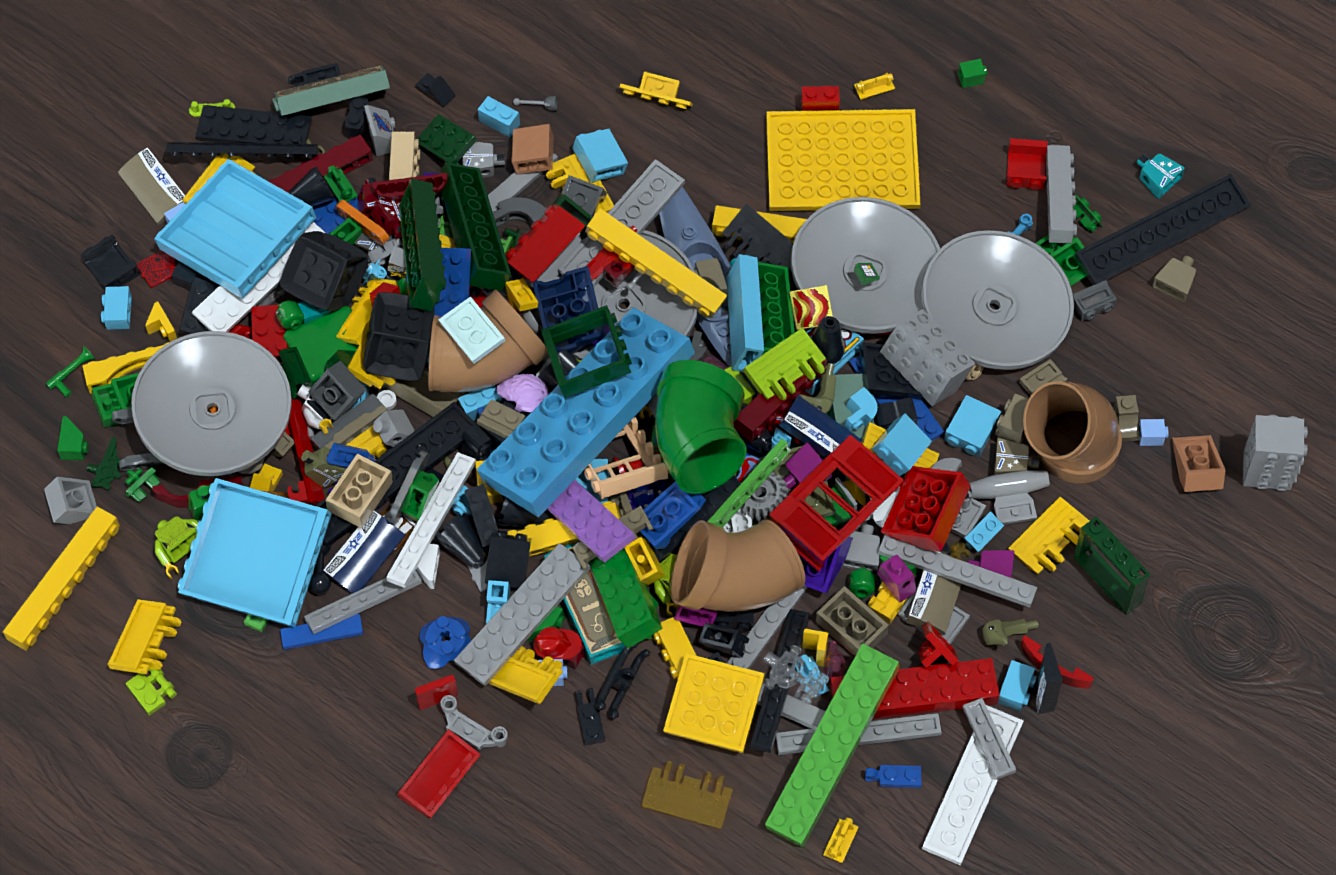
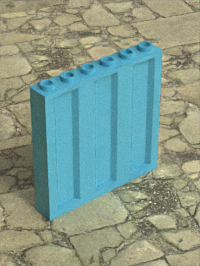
[154,159,317,299]

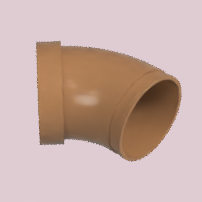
[429,289,549,392]
[1023,381,1122,483]
[671,519,805,612]

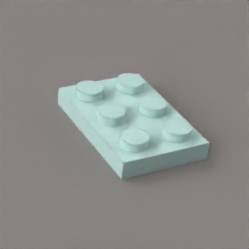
[439,297,506,364]

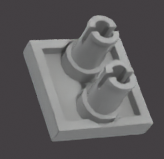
[950,491,986,538]

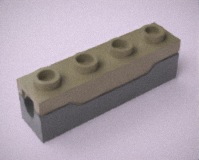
[311,394,387,451]

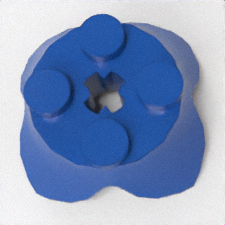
[419,616,472,669]

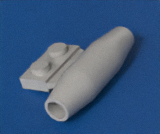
[969,471,1050,525]

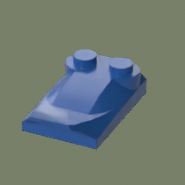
[639,481,706,550]

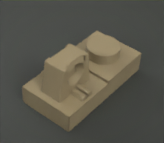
[608,491,633,517]

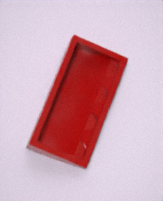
[396,729,481,819]

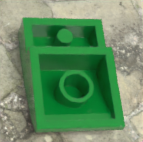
[1035,235,1087,287]
[91,372,140,428]

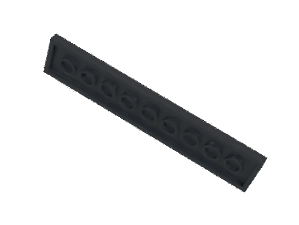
[1074,174,1251,285]
[315,402,475,547]

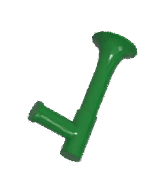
[45,345,96,398]

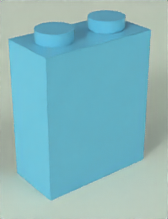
[572,129,628,182]
[944,395,1002,457]
[871,413,932,476]

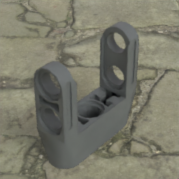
[112,408,165,471]

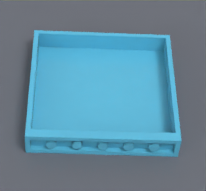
[178,478,332,628]

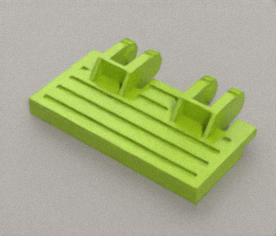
[743,328,826,400]

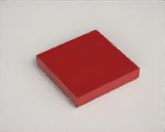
[415,675,458,711]

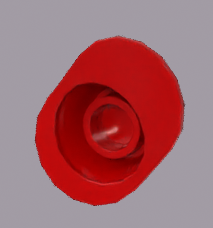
[534,627,582,660]

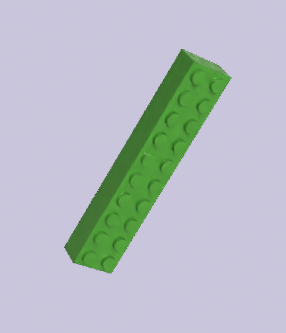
[765,643,900,848]

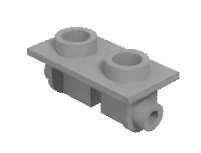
[368,238,403,267]

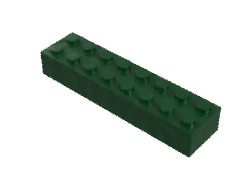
[439,162,511,291]
[399,178,446,311]

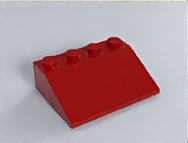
[505,204,585,283]
[881,466,971,552]

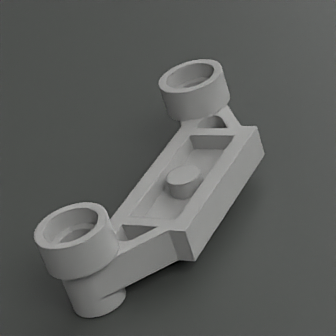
[440,695,508,751]

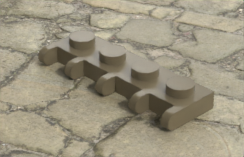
[572,506,654,570]

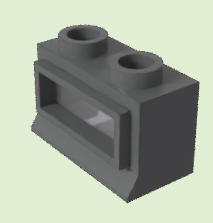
[1072,280,1117,322]

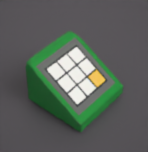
[854,263,880,286]

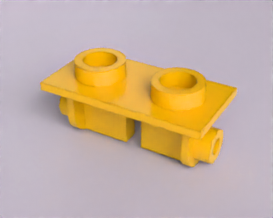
[854,73,895,100]
[823,818,859,863]

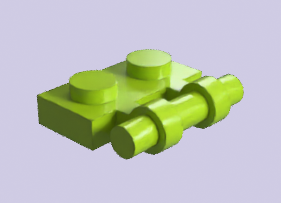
[125,669,177,716]

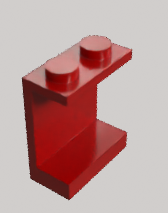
[1007,138,1048,190]

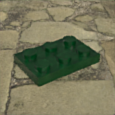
[417,114,477,164]

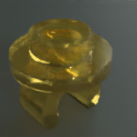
[950,542,970,561]

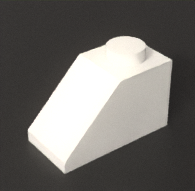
[416,544,440,589]

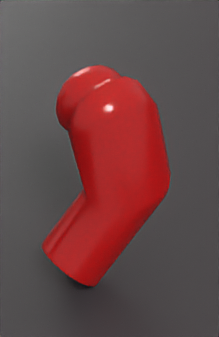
[229,325,252,339]

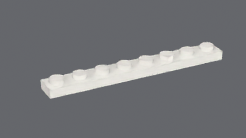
[387,452,476,588]

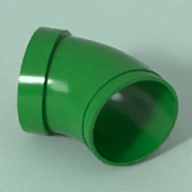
[655,360,747,494]

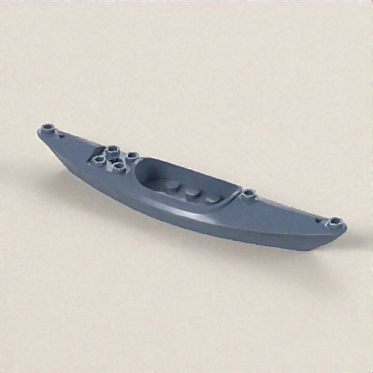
[659,167,760,397]

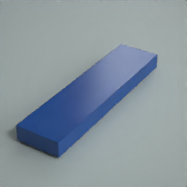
[280,614,363,650]

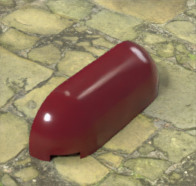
[372,173,448,201]

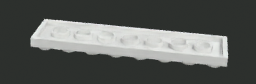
[192,222,325,332]
[922,705,1023,866]

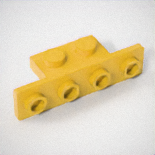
[619,72,693,109]

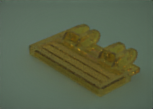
[642,761,733,829]

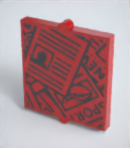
[137,251,176,288]

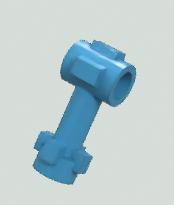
[1008,214,1033,236]

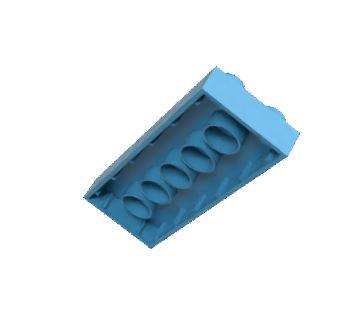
[477,307,695,517]

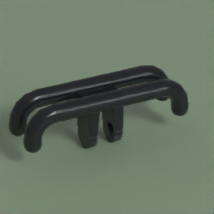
[595,643,651,719]

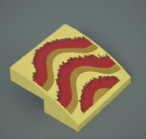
[790,285,833,330]

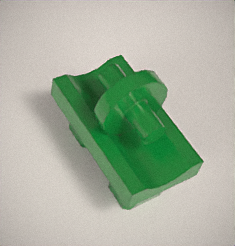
[125,467,160,503]

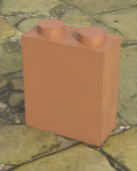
[512,124,554,175]

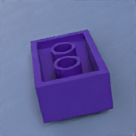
[799,536,853,593]

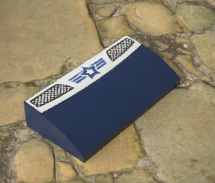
[778,395,862,458]
[323,510,406,594]

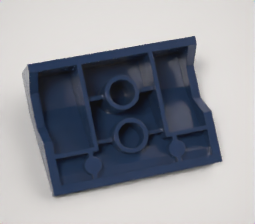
[533,266,605,354]

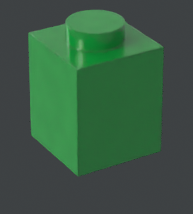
[958,59,987,88]

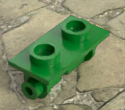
[324,166,358,202]
[1073,195,1103,232]

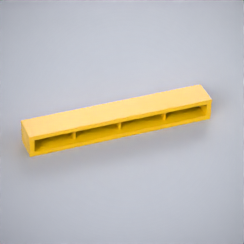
[585,208,727,319]
[3,506,120,651]

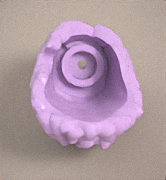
[496,374,550,413]

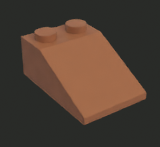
[1172,435,1225,492]

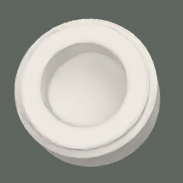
[377,390,397,410]

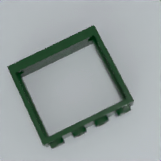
[541,305,632,398]
[1073,516,1151,615]

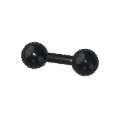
[309,543,332,595]

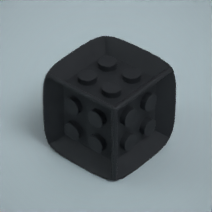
[280,231,369,311]
[363,292,435,381]

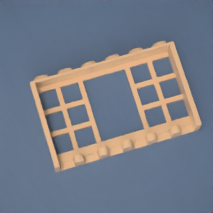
[584,417,668,499]

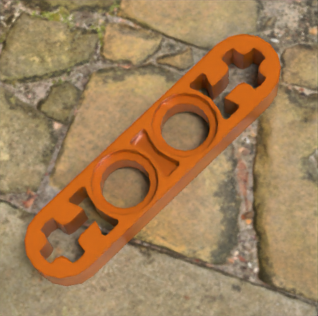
[335,200,390,245]

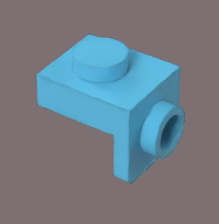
[451,486,472,516]

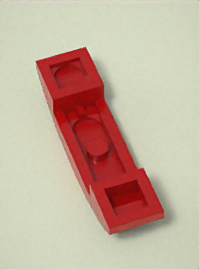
[1021,635,1094,689]

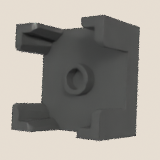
[562,175,607,217]

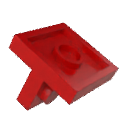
[918,621,959,668]

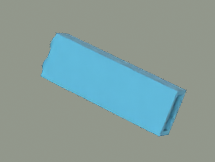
[726,254,764,372]

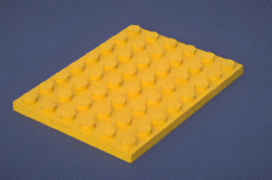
[766,109,921,211]

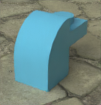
[844,387,877,431]
[486,580,510,624]

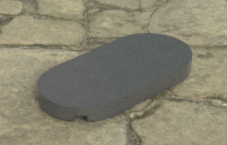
[388,450,430,525]

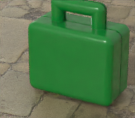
[283,306,359,388]

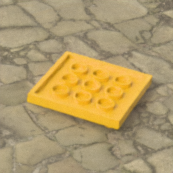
[663,653,765,753]

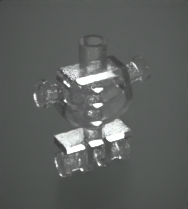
[763,645,829,705]

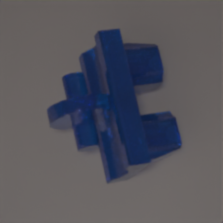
[633,485,654,509]

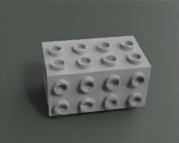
[880,309,975,406]
[1243,415,1308,491]

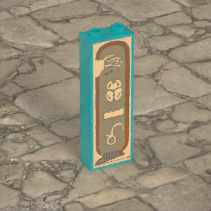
[544,541,625,665]

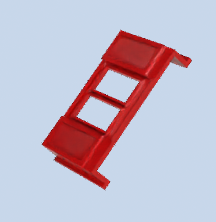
[768,435,905,572]

